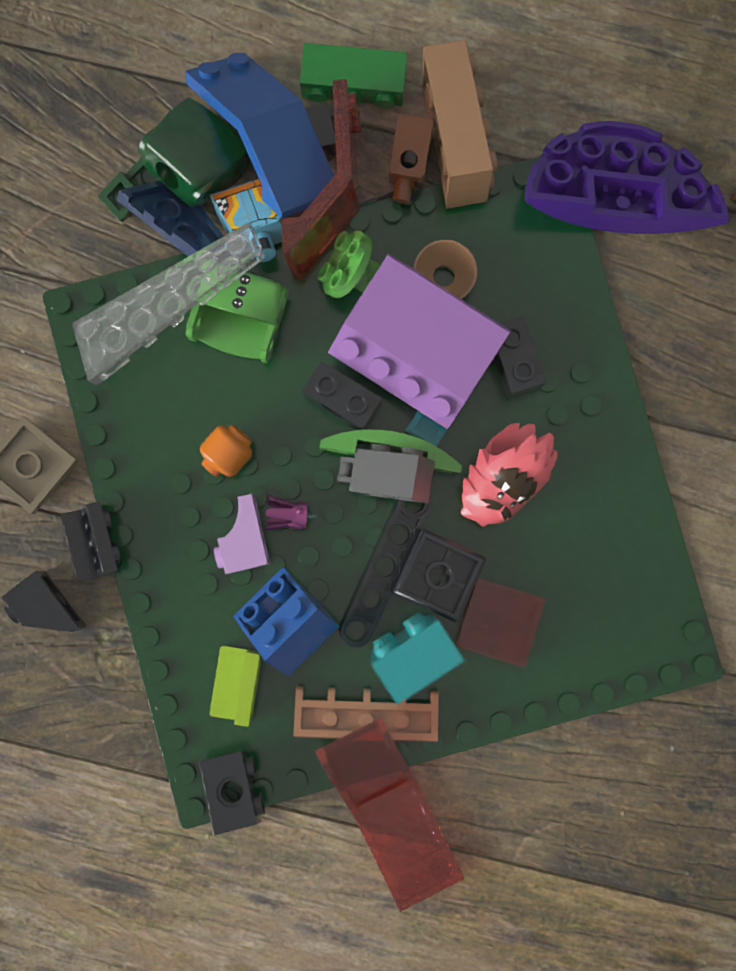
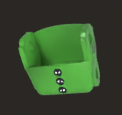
[186,264,289,364]

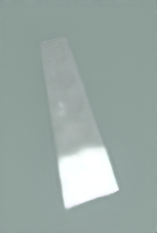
[72,223,265,385]

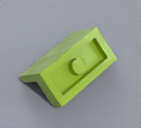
[210,645,262,727]

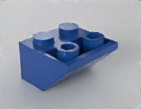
[233,567,339,677]

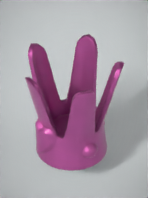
[264,494,318,531]

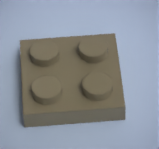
[0,416,79,515]

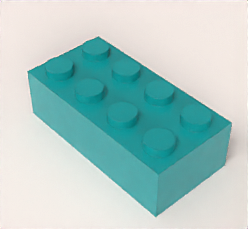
[370,612,464,705]

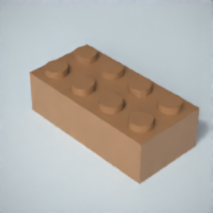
[422,39,497,208]

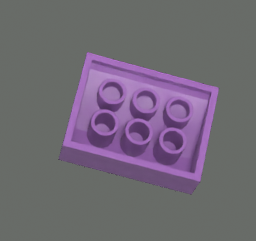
[328,254,511,429]

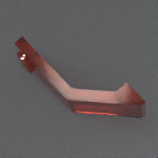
[281,79,362,280]
[315,717,464,912]

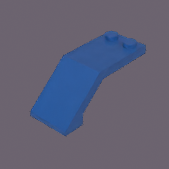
[185,52,340,219]

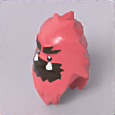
[461,423,557,527]

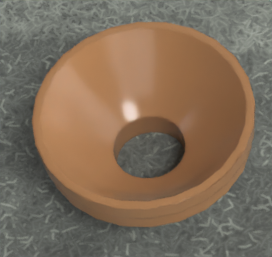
[413,240,477,299]

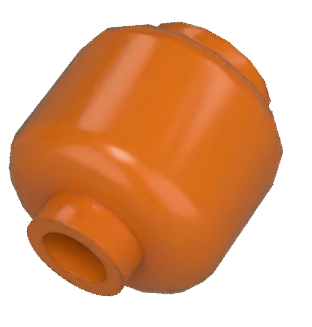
[200,424,253,477]

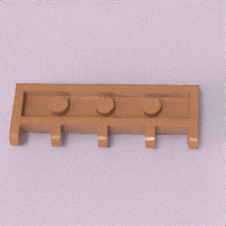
[294,686,439,742]

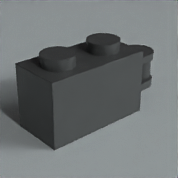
[337,444,435,504]

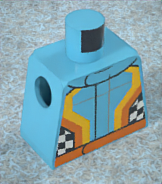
[210,179,285,262]

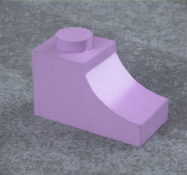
[214,494,271,574]

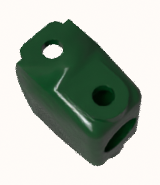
[138,98,250,207]

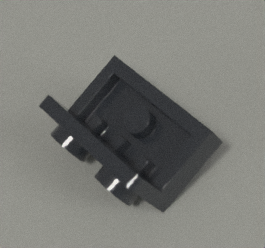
[60,501,121,582]

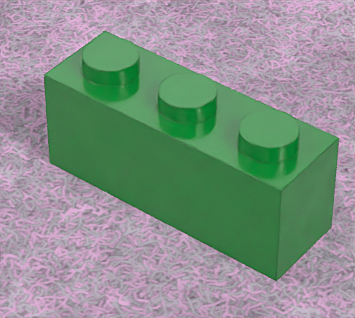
[300,43,407,109]

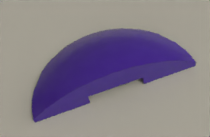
[525,121,729,234]

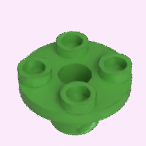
[318,231,381,298]

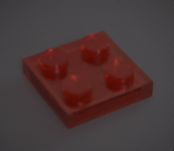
[455,578,545,668]

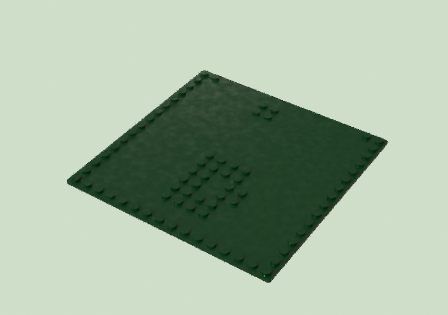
[43,156,723,829]

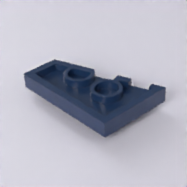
[117,180,234,268]

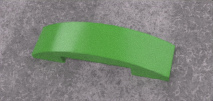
[320,429,462,475]

